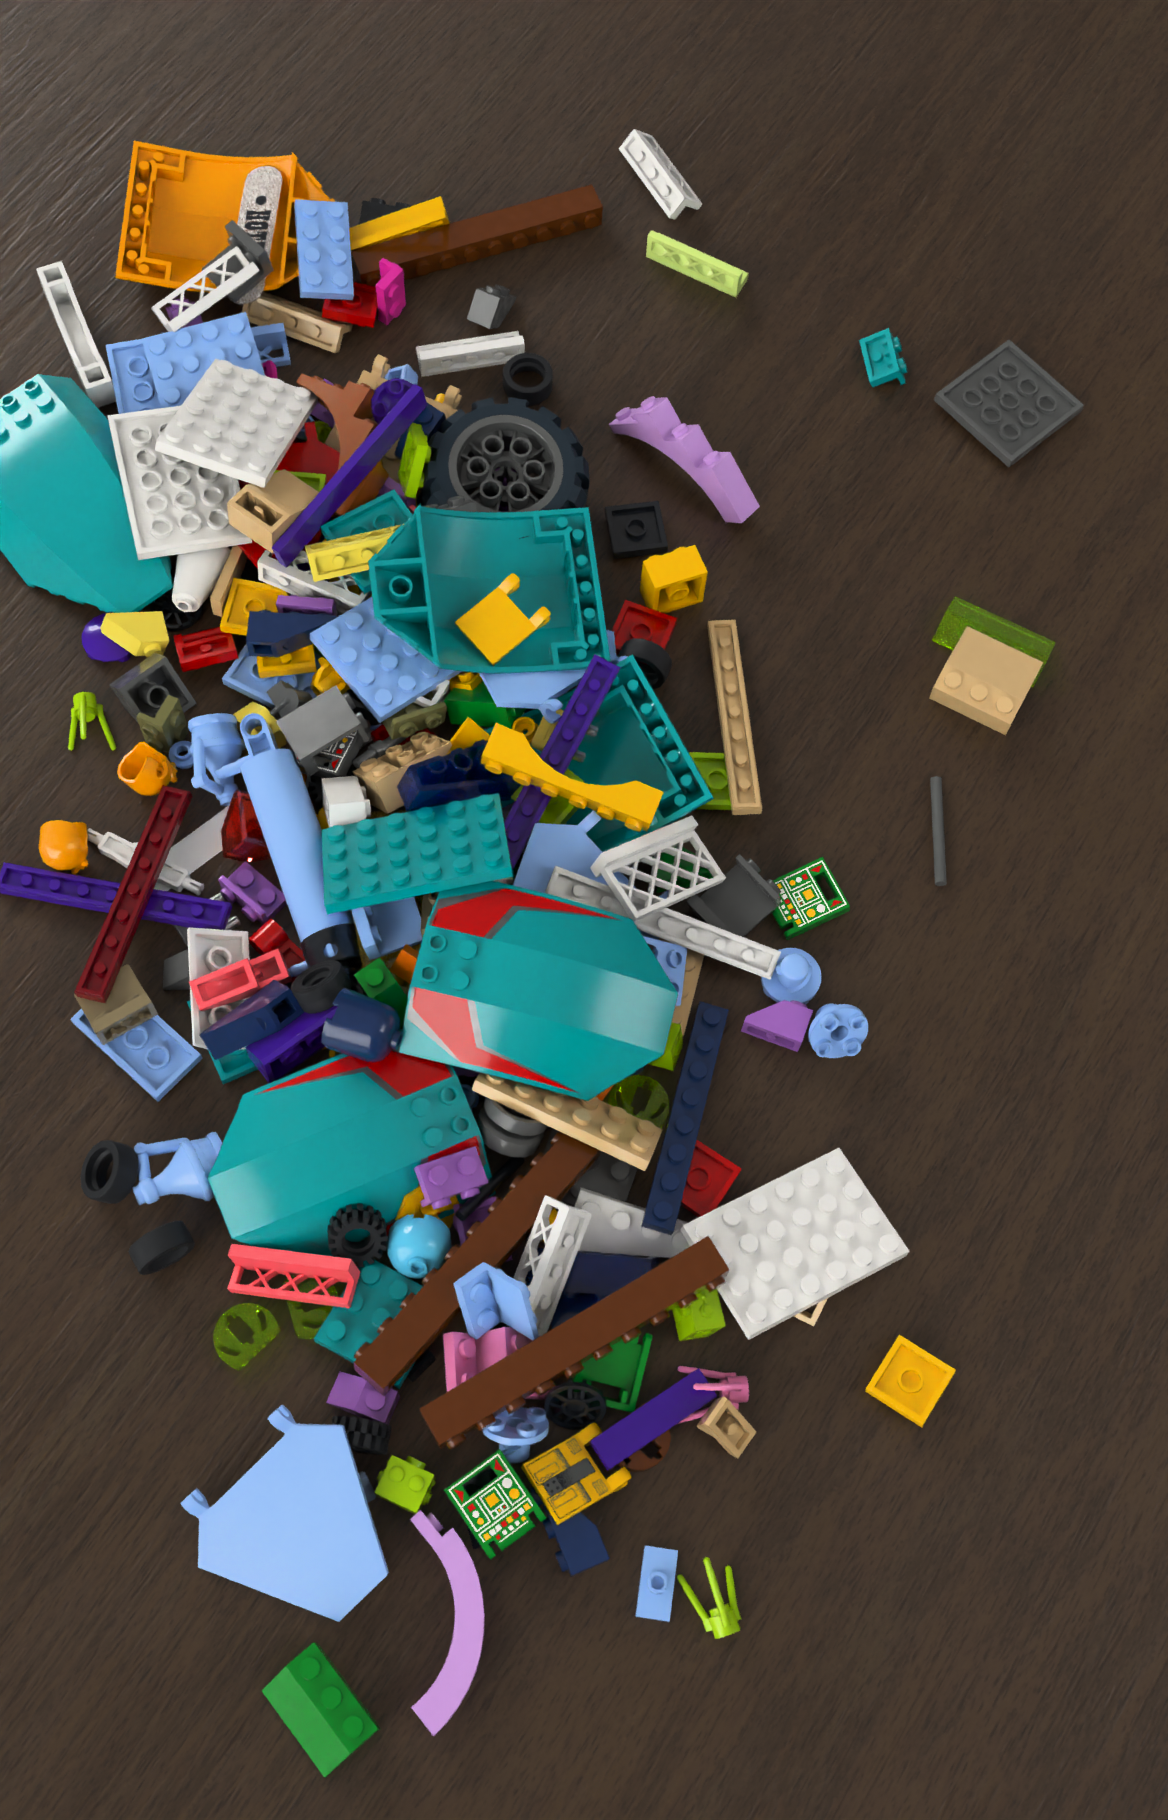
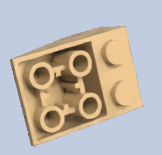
[227,469,319,554]
[352,732,452,814]

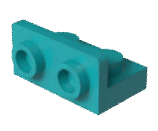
[859,328,908,388]

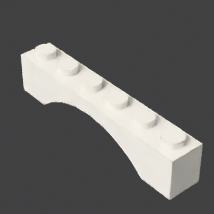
[36,261,116,408]

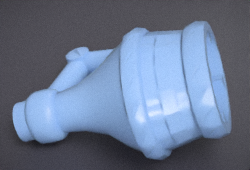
[188,713,245,806]
[132,1132,222,1205]

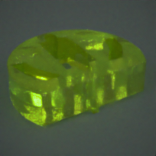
[607,1075,669,1128]
[282,1276,339,1339]
[213,1303,280,1371]

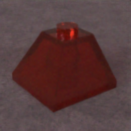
[221,790,271,863]

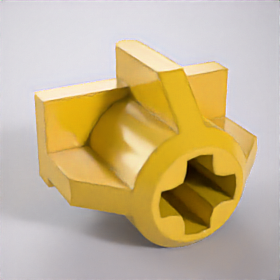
[311,657,351,696]

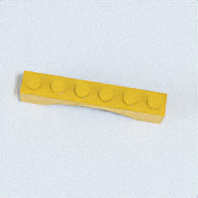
[481,723,664,832]

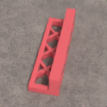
[227,1244,361,1308]

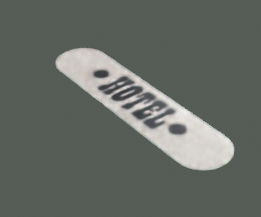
[235,166,283,304]

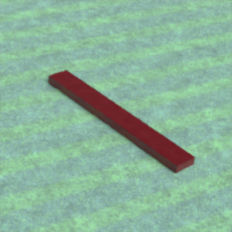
[74,785,193,1004]

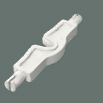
[87,828,204,896]

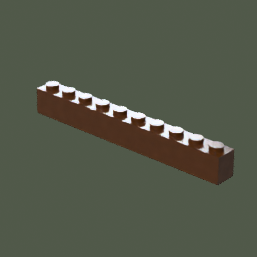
[351,184,603,287]
[354,1131,601,1396]
[419,1236,730,1450]

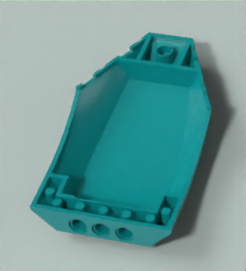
[0,374,173,613]
[417,654,714,880]

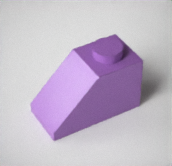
[741,1000,813,1052]
[326,1372,400,1425]

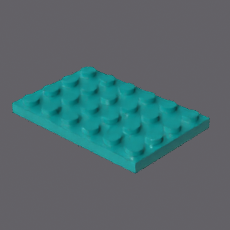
[322,793,513,914]

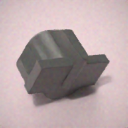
[267,680,312,718]

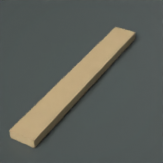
[707,620,762,815]

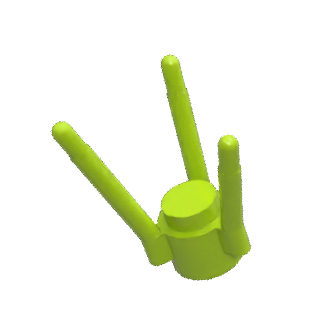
[68,692,116,751]
[677,1557,741,1639]

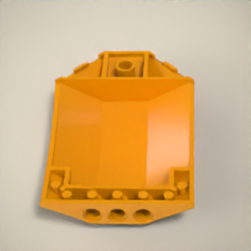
[115,141,336,293]

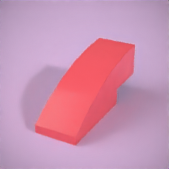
[189,949,293,1011]

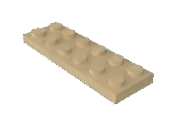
[471,1073,663,1171]

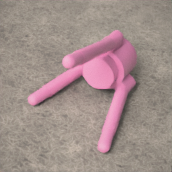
[678,1366,749,1424]

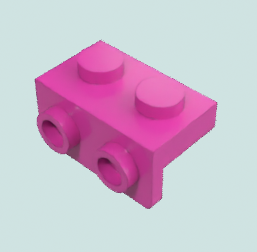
[376,258,406,325]

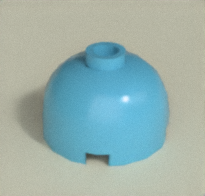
[387,1214,452,1279]

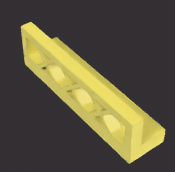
[305,524,404,582]

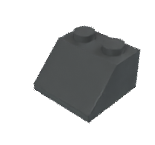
[109,653,197,723]

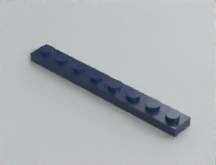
[641,1001,729,1236]

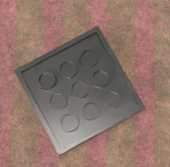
[934,340,1084,467]

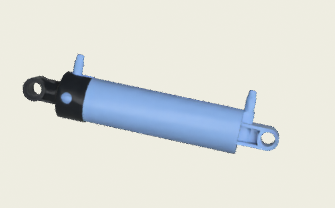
[214,713,368,996]

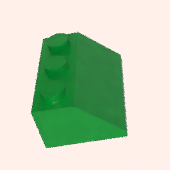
[262,1642,381,1778]

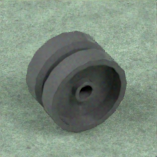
[476,1097,548,1157]

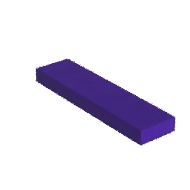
[589,1368,717,1471]

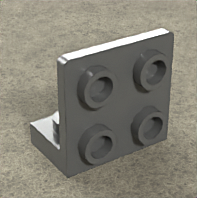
[201,220,274,302]

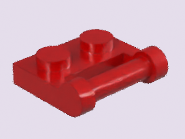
[173,626,238,672]

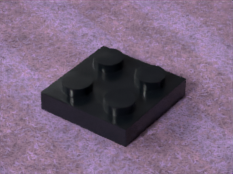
[605,501,668,559]

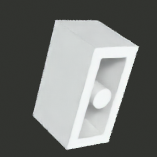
[322,776,371,828]

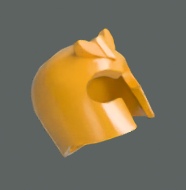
[117,742,178,796]
[39,820,88,875]

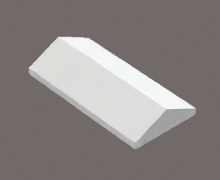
[187,927,250,1050]

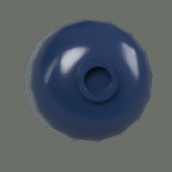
[321,988,403,1062]

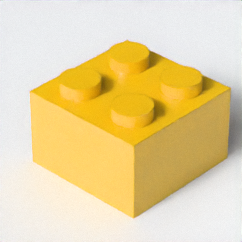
[640,545,708,614]

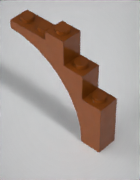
[296,374,389,520]

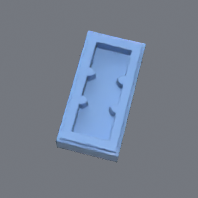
[635,1545,678,1622]

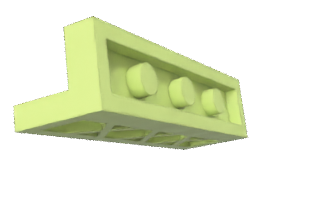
[646,230,749,298]

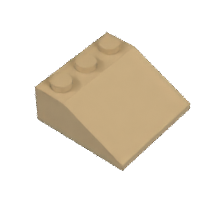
[929,626,1043,735]

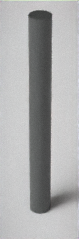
[930,776,947,886]

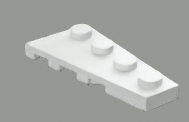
[574,1187,690,1258]

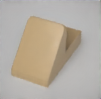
[697,1396,756,1459]

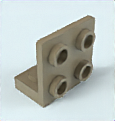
[74,964,158,1045]

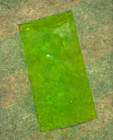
[932,596,1056,687]

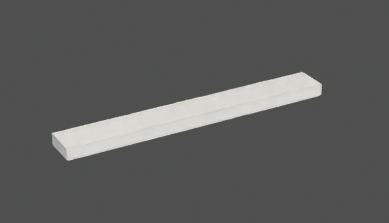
[545,866,781,980]

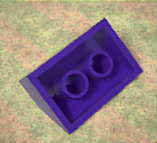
[246,1006,337,1083]

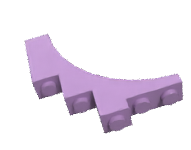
[609,396,760,523]

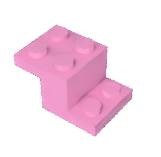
[443,1327,549,1400]

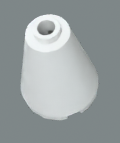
[172,547,231,612]

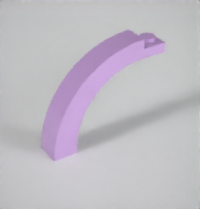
[410,1510,485,1736]

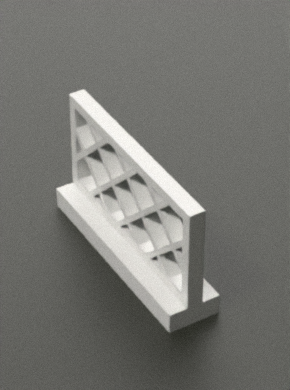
[590,815,726,922]

